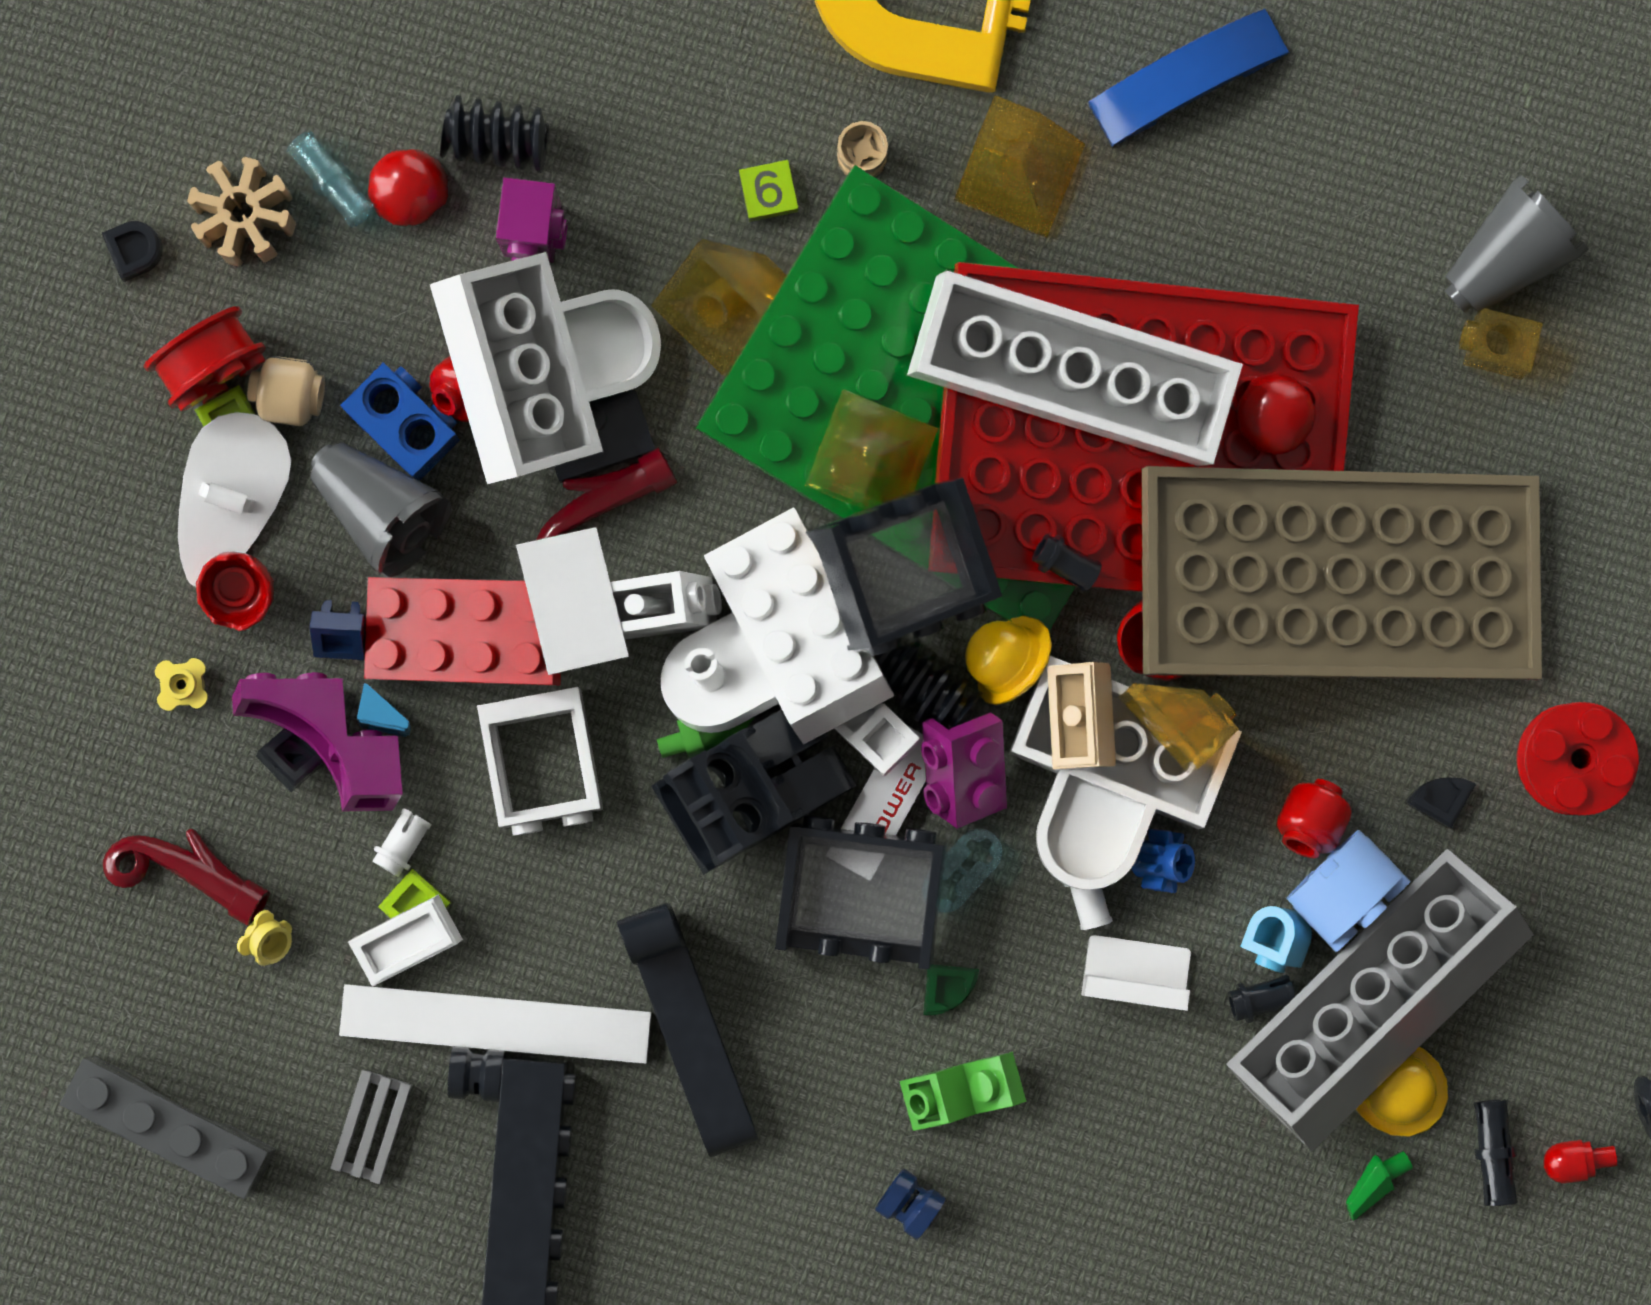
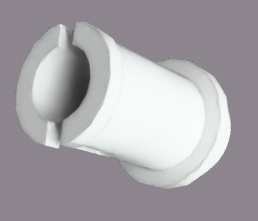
[372,808,432,877]
[1064,884,1112,930]

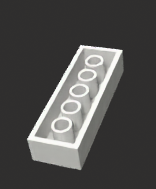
[907,270,1243,466]

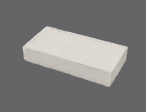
[348,894,463,987]

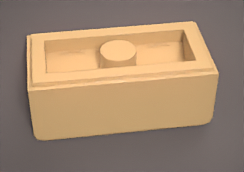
[1047,662,1116,769]

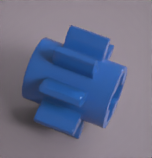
[1131,829,1195,893]

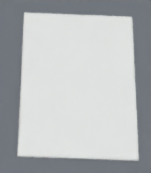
[516,527,628,675]

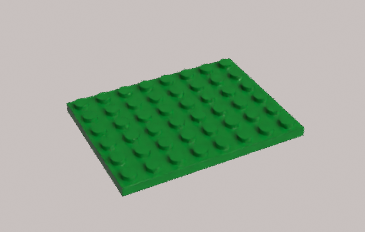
[694,165,1076,631]

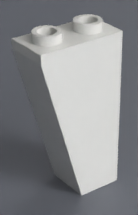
[610,571,722,640]

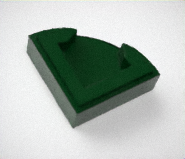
[923,964,979,1015]

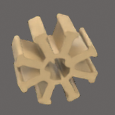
[188,157,296,266]

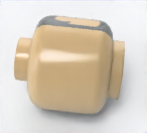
[247,356,325,426]

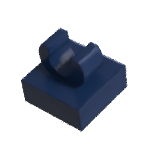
[309,600,366,660]

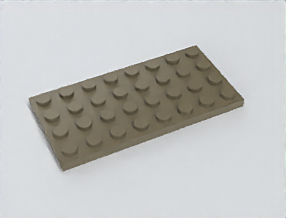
[1142,466,1542,680]

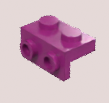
[921,712,1007,829]

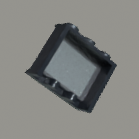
[805,478,1002,656]
[775,816,948,969]

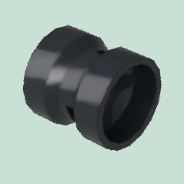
[448,1046,505,1102]

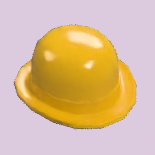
[965,616,1052,705]
[1356,1047,1448,1137]

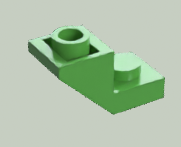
[899,1052,1026,1131]

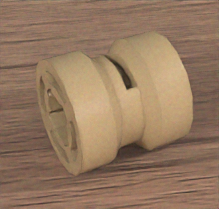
[837,121,888,177]

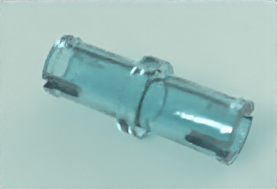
[287,131,375,228]

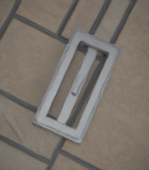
[330,1069,413,1184]

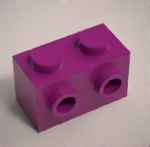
[496,177,568,263]

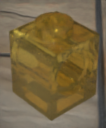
[1459,308,1543,380]

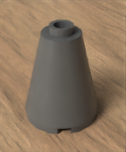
[1445,174,1589,314]
[311,442,451,577]

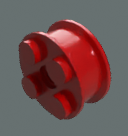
[144,306,266,412]
[1516,702,1639,815]

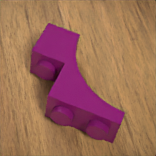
[232,672,403,812]

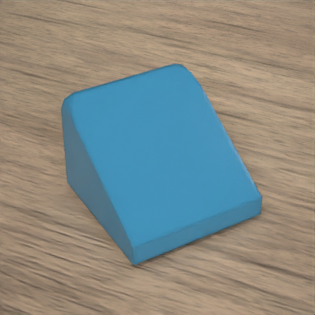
[357,683,411,737]

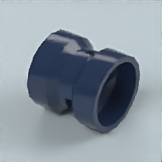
[875,1168,946,1240]

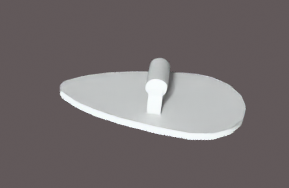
[178,412,291,587]

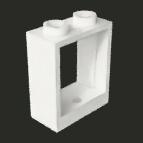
[477,687,603,836]

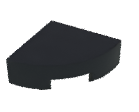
[1404,777,1476,829]

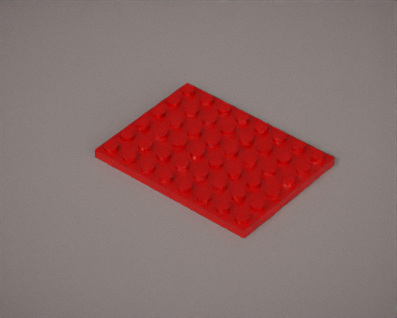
[927,262,1359,592]

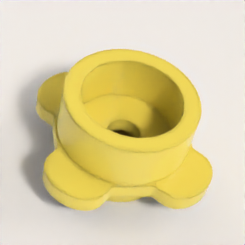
[155,658,208,711]
[237,910,292,966]

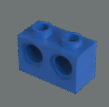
[340,362,460,481]

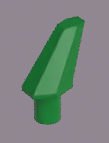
[1346,1151,1413,1221]

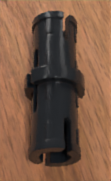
[1474,1099,1518,1206]

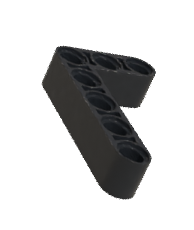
[617,902,759,1158]

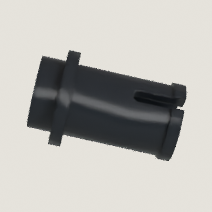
[1032,534,1102,592]
[1228,974,1296,1023]

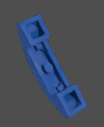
[1088,9,1289,147]

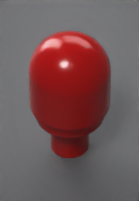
[1543,1140,1618,1184]

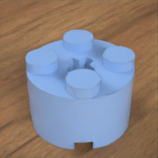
[1286,830,1410,952]

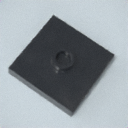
[554,388,655,483]

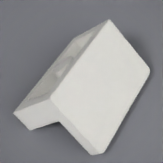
[1081,935,1191,1011]

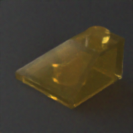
[954,95,1085,237]
[651,239,787,375]
[805,390,938,524]
[1118,683,1239,773]

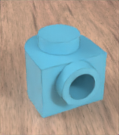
[1240,906,1312,973]

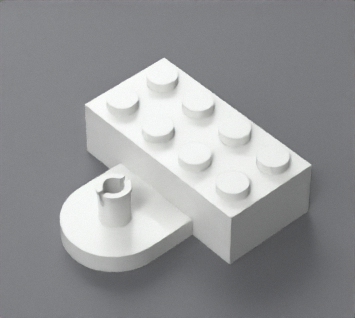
[430,252,661,484]
[661,507,895,745]
[1009,656,1242,890]

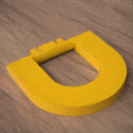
[815,0,1031,92]

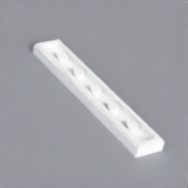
[339,984,652,1064]

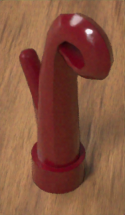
[536,447,678,540]
[103,828,270,926]

